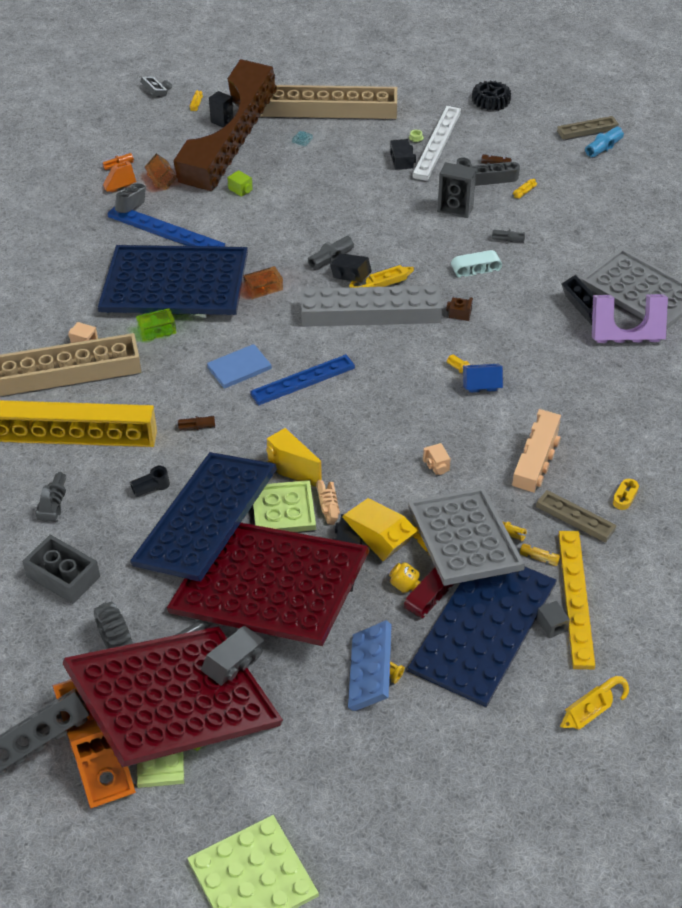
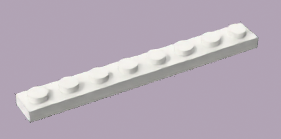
[413,106,461,181]

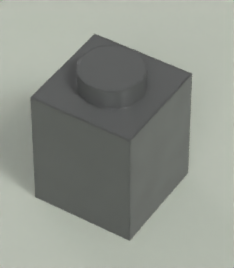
[536,601,570,638]

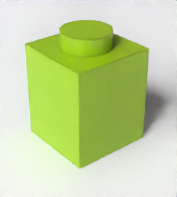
[227,170,253,197]

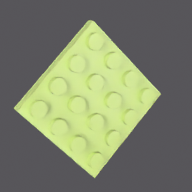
[187,815,319,908]

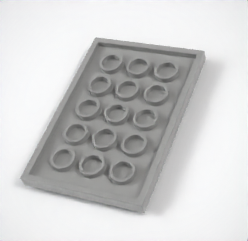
[581,248,682,329]
[408,488,525,586]

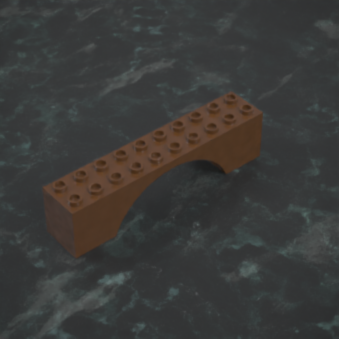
[173,59,277,192]

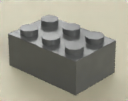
[437,162,476,218]
[22,534,100,604]

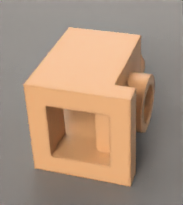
[423,443,451,475]

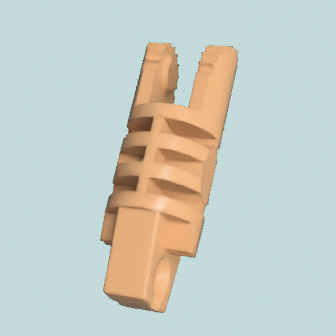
[316,480,340,525]

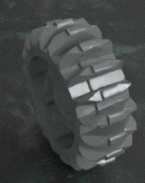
[94,601,133,649]

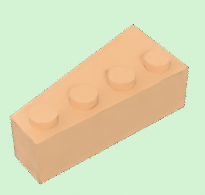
[512,409,561,493]

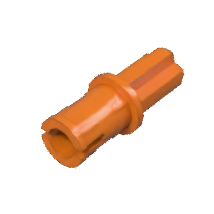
[102,153,134,170]

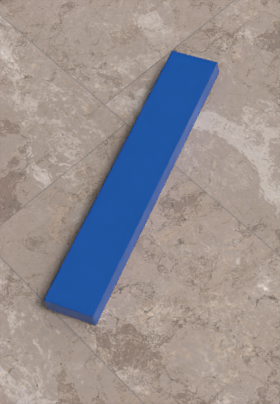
[250,354,355,406]

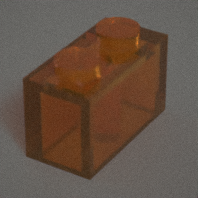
[144,153,178,190]
[243,266,283,299]

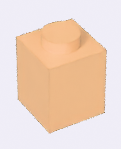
[68,322,98,343]

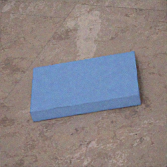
[207,344,272,389]

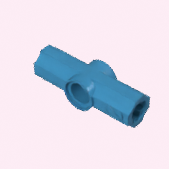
[585,126,624,157]

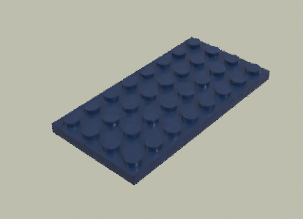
[130,452,277,582]
[407,566,557,707]

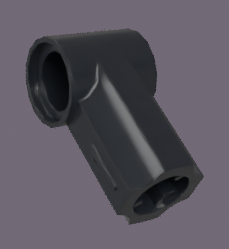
[129,465,170,497]

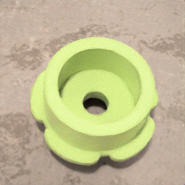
[409,130,424,142]

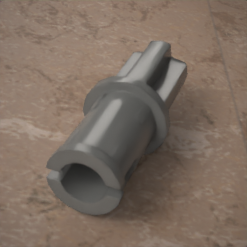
[492,229,525,243]

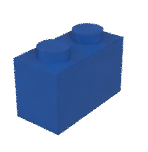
[463,363,503,393]

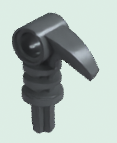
[36,472,66,522]

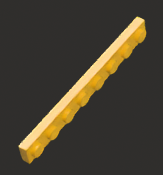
[558,531,595,670]

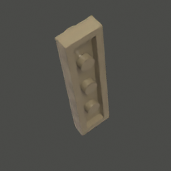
[557,116,619,140]
[536,490,617,543]

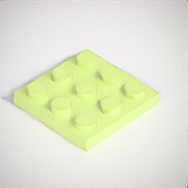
[253,480,316,532]

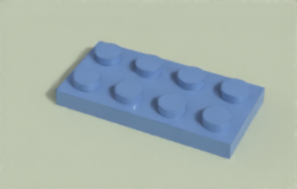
[348,620,392,711]

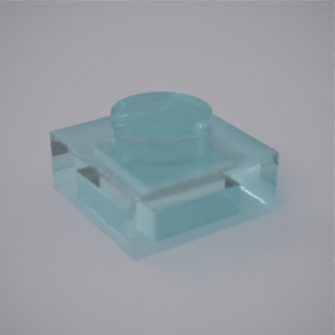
[292,131,313,147]

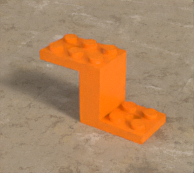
[52,679,136,809]

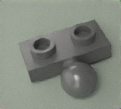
[140,77,172,97]

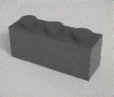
[201,626,264,686]

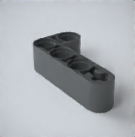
[456,157,520,186]

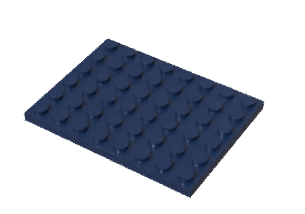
[98,245,248,315]

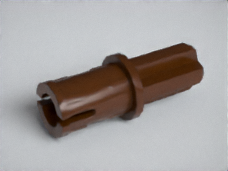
[178,416,215,431]

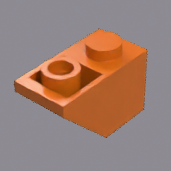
[103,161,136,192]

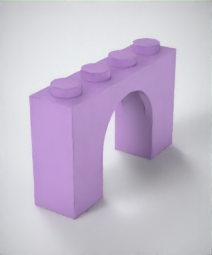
[592,294,668,343]

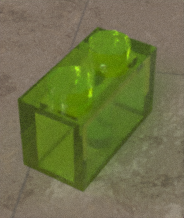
[136,308,176,341]

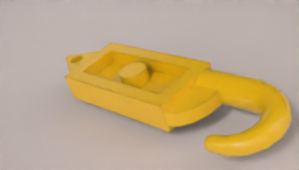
[349,265,414,288]
[560,676,629,730]

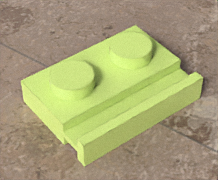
[137,752,184,788]

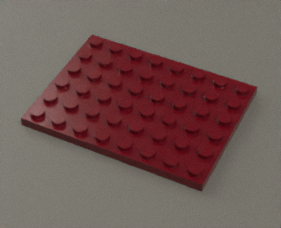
[167,523,369,646]
[63,626,283,767]

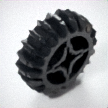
[472,80,511,111]

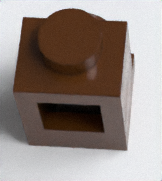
[446,297,473,321]

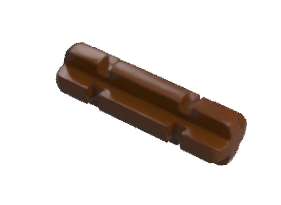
[481,154,512,164]

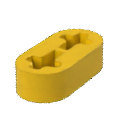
[613,479,639,510]

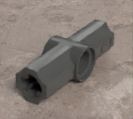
[308,235,354,270]

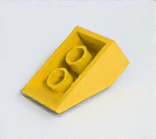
[266,428,322,487]
[342,498,418,561]

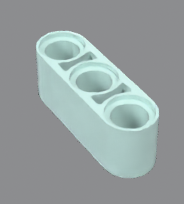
[451,250,502,278]

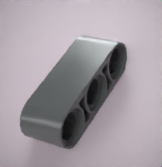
[115,183,146,213]

